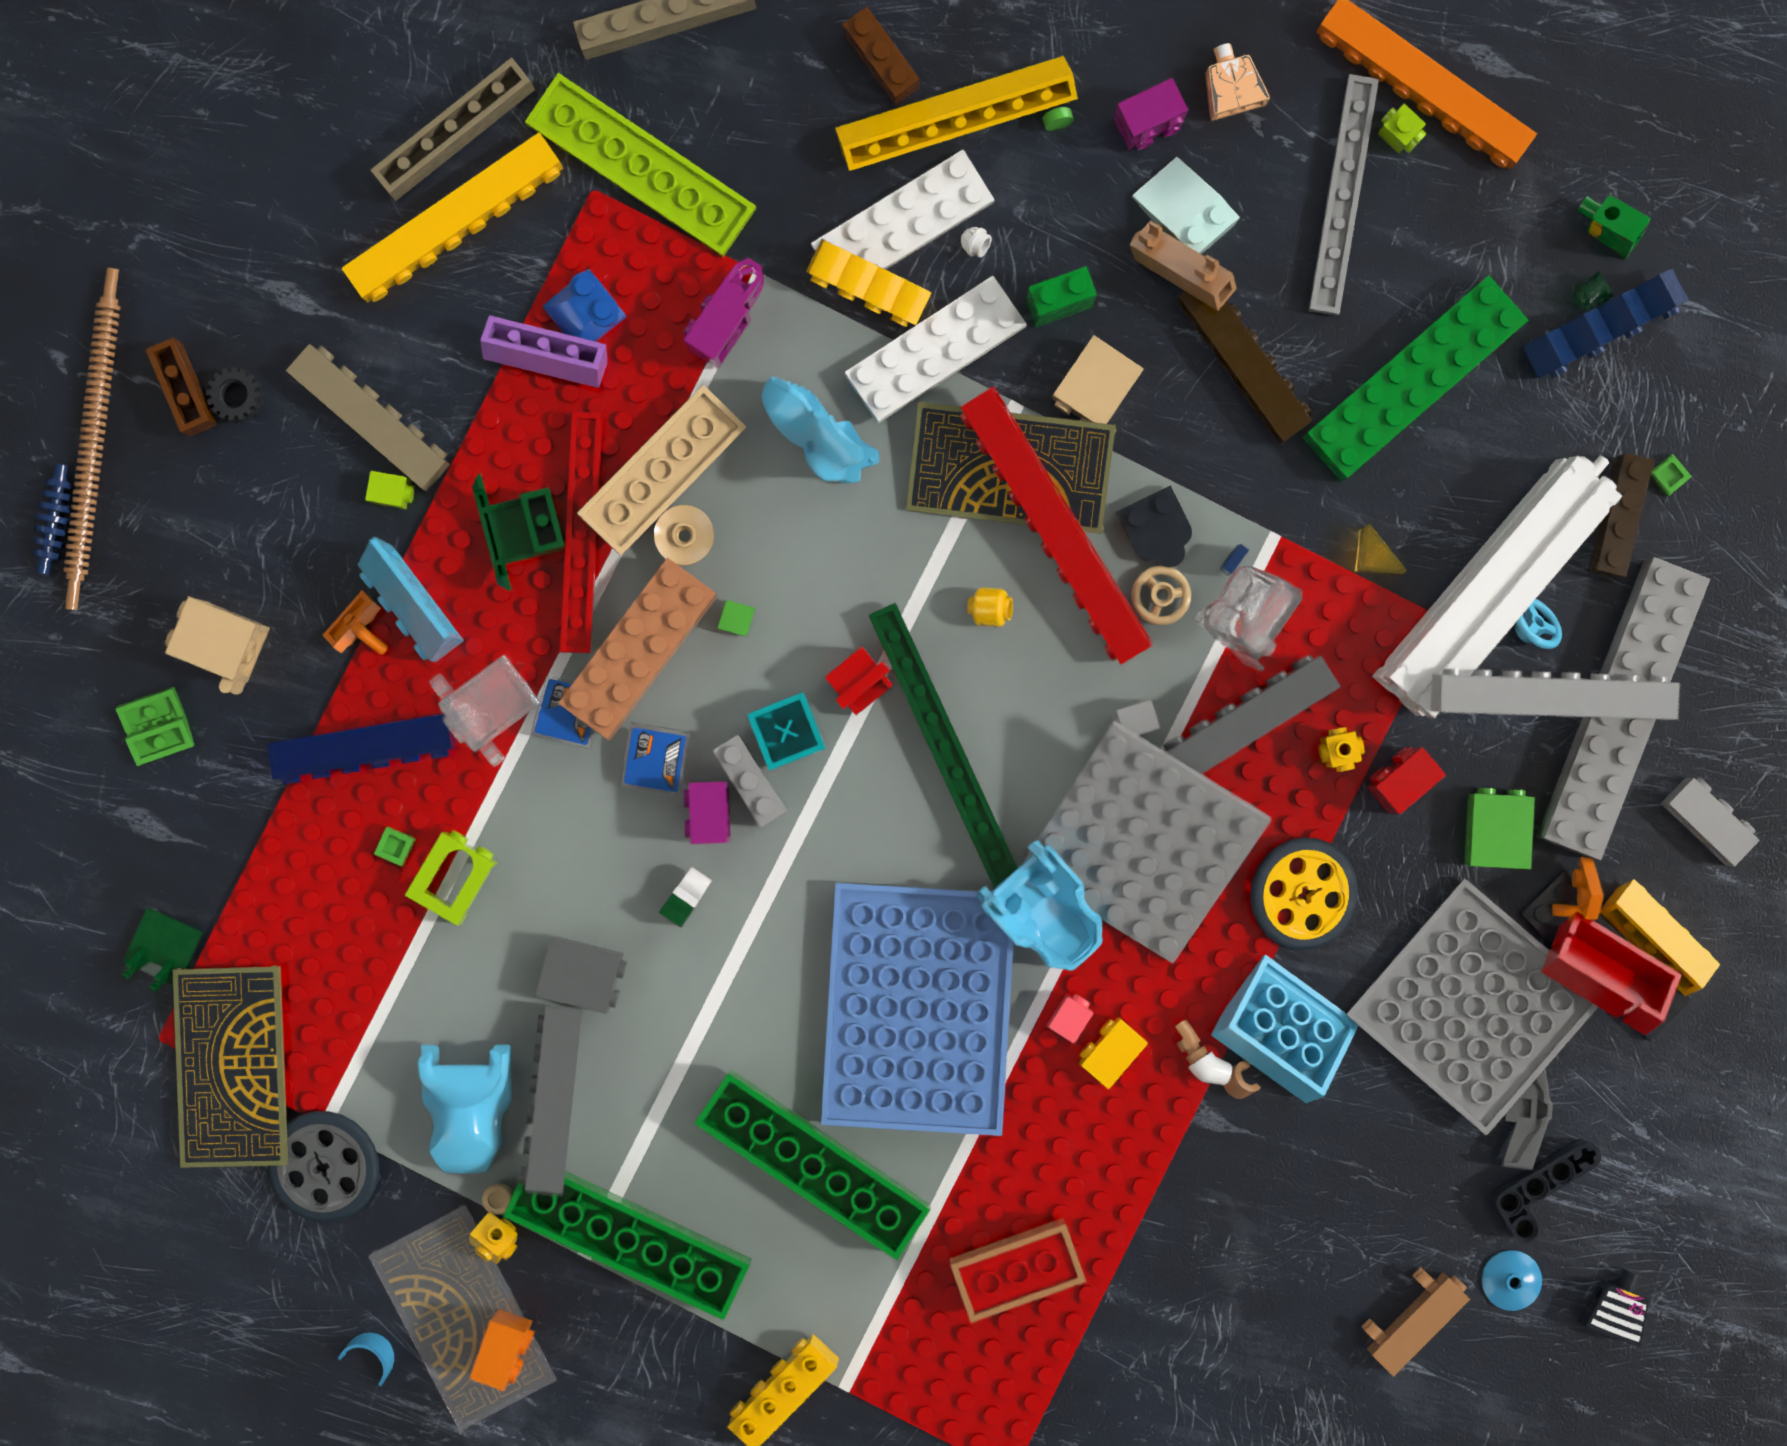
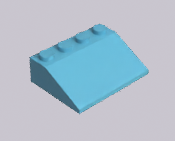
[358,538,464,662]
[1211,955,1358,1103]

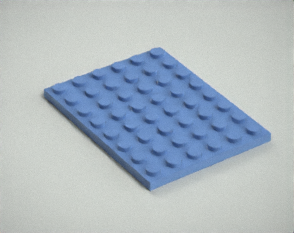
[821,883,1014,1136]

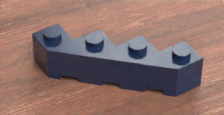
[1522,269,1689,379]

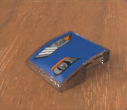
[530,675,595,749]
[621,722,691,796]

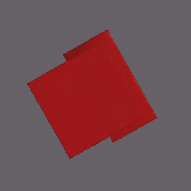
[825,647,893,716]

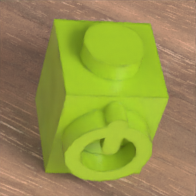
[1378,104,1426,154]

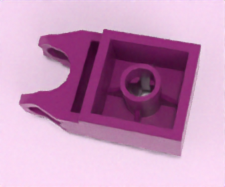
[683,258,764,369]

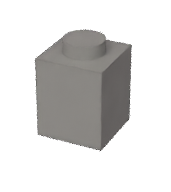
[1111,700,1160,735]

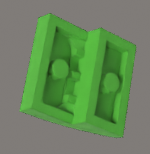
[116,686,194,766]

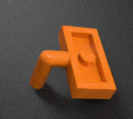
[323,590,388,655]
[1551,857,1603,920]

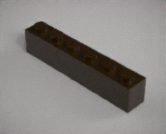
[1175,291,1313,445]

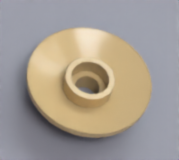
[654,505,714,565]

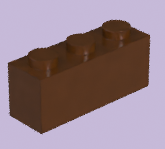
[843,7,920,106]
[145,338,217,437]

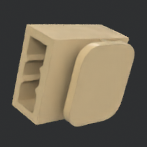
[1052,335,1144,424]

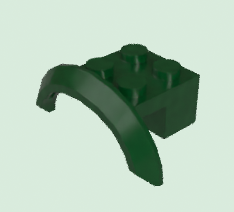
[472,473,565,591]

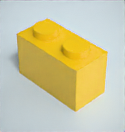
[1079,1017,1148,1089]

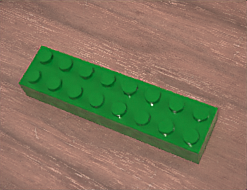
[1302,275,1529,482]
[694,1069,931,1261]
[503,1164,752,1321]

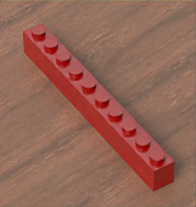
[960,386,1153,665]

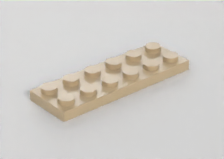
[577,385,746,556]

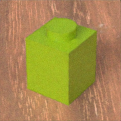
[365,471,414,509]

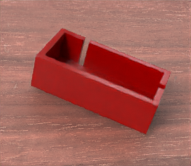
[1541,911,1682,1035]

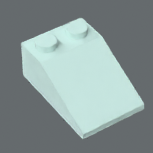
[1132,157,1240,254]

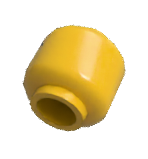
[967,587,1013,628]

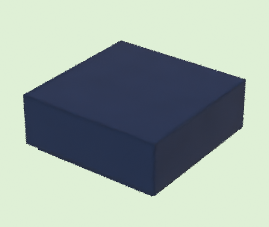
[1220,544,1249,576]

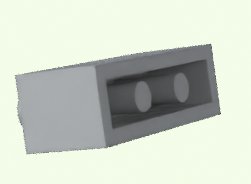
[712,734,788,828]
[1661,778,1760,867]

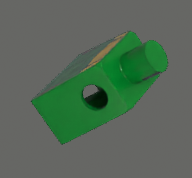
[1577,195,1651,260]

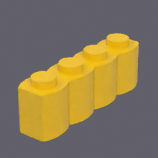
[806,239,932,327]

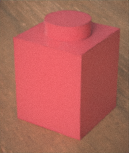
[1047,993,1093,1043]

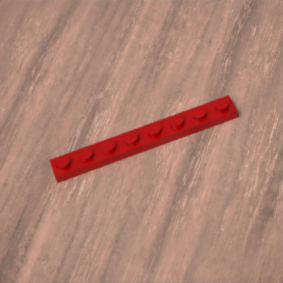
[560,412,603,654]

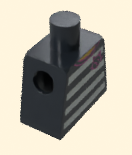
[1578,1268,1649,1347]

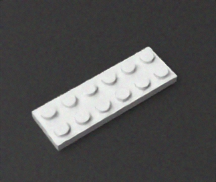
[811,150,995,289]
[844,276,1027,423]

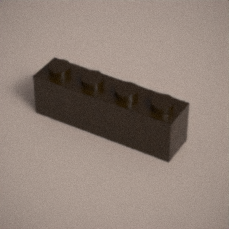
[1588,453,1654,580]

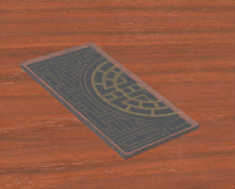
[369,1204,557,1431]

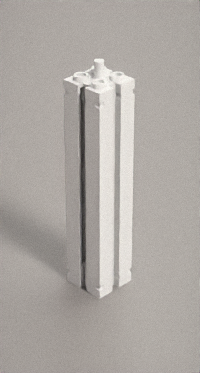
[1372,456,1622,718]

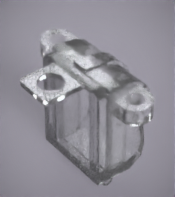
[1194,566,1303,672]
[429,654,541,767]

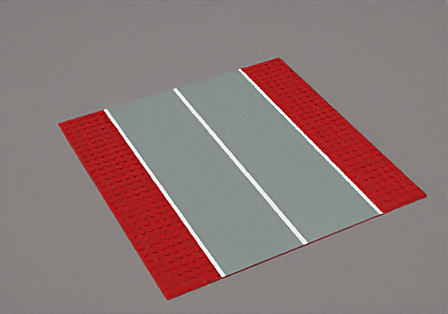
[159,190,1428,1446]

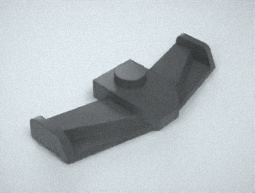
[1500,1069,1553,1170]

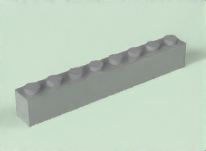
[1431,669,1679,719]

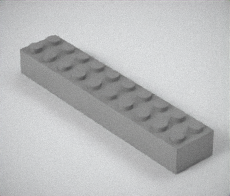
[1536,557,1710,860]

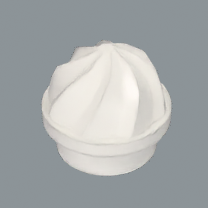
[961,227,992,257]

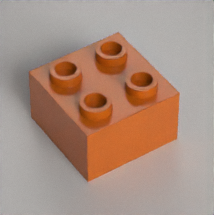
[469,1309,535,1391]

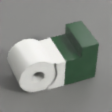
[658,867,712,928]

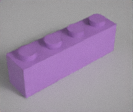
[480,315,607,388]

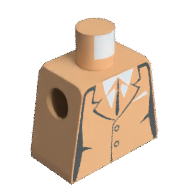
[1206,43,1270,121]

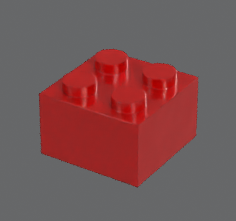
[1366,747,1446,815]

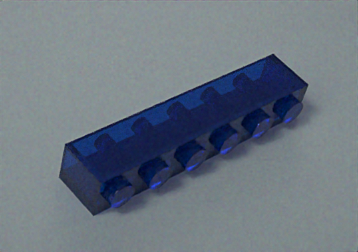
[267,713,457,785]

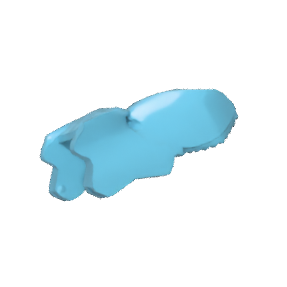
[762,376,880,484]
[977,841,1102,971]
[418,1045,513,1174]

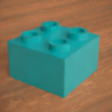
[747,692,827,771]

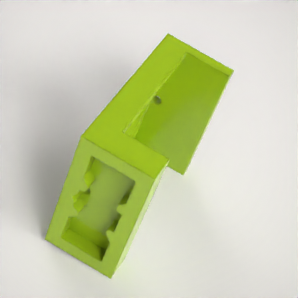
[405,830,498,926]

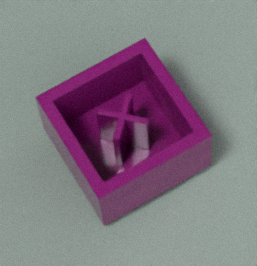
[1113,78,1188,151]
[683,782,731,844]

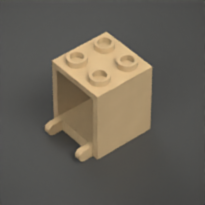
[165,597,270,695]

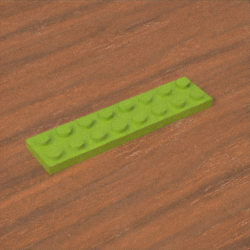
[525,73,757,257]

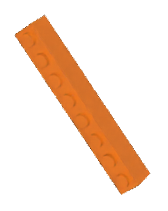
[1316,0,1537,169]

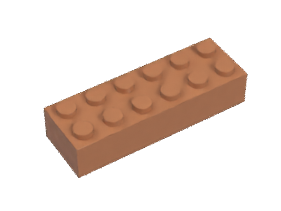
[558,557,717,741]

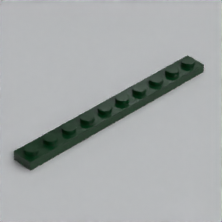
[868,602,1018,889]

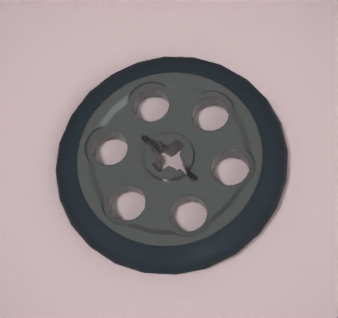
[268,1111,379,1222]

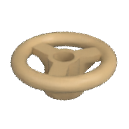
[1131,566,1191,625]

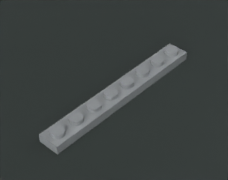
[1308,74,1379,316]

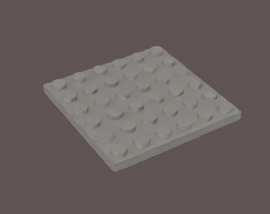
[1021,721,1271,963]
[1346,879,1598,1136]

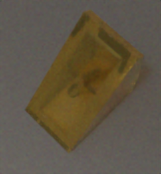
[1355,524,1407,577]

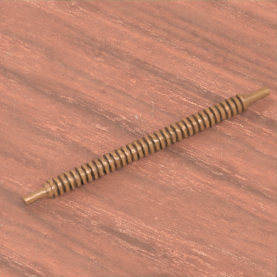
[63,268,120,610]

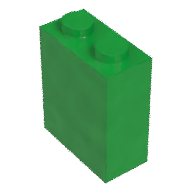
[1026,266,1097,328]

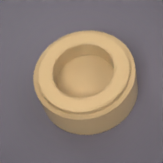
[482,1183,513,1215]

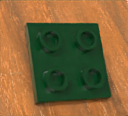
[121,907,203,992]

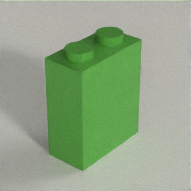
[1464,788,1535,869]

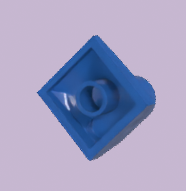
[542,269,627,342]

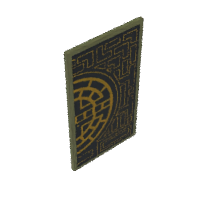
[905,401,1117,534]
[173,965,288,1168]

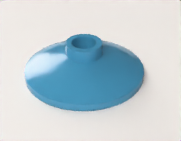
[1481,1250,1542,1311]

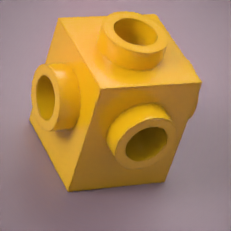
[1318,727,1365,772]
[469,1211,517,1265]

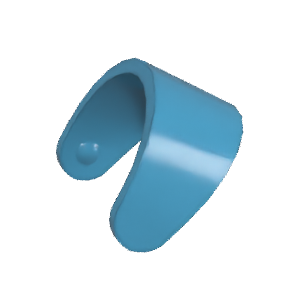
[338,1333,394,1387]

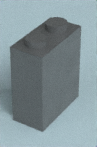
[535,935,627,1014]

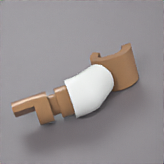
[1175,1019,1261,1099]

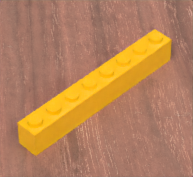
[836,56,1078,171]
[342,132,563,303]

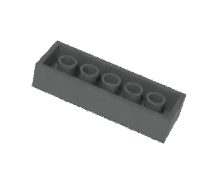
[1163,655,1341,774]

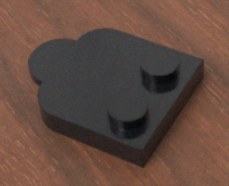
[1116,485,1192,568]

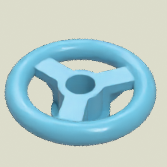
[1515,599,1562,649]

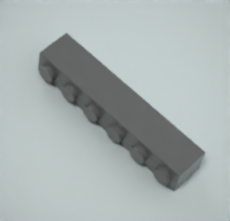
[520,1007,582,1196]

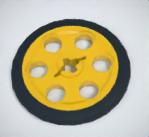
[1250,837,1358,950]

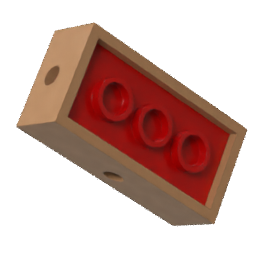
[950,1218,1086,1323]

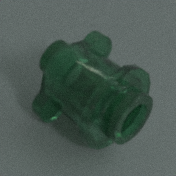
[1573,271,1614,311]

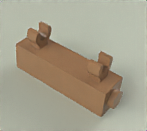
[1130,221,1237,311]
[1361,1267,1470,1377]

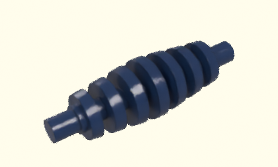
[33,464,71,575]

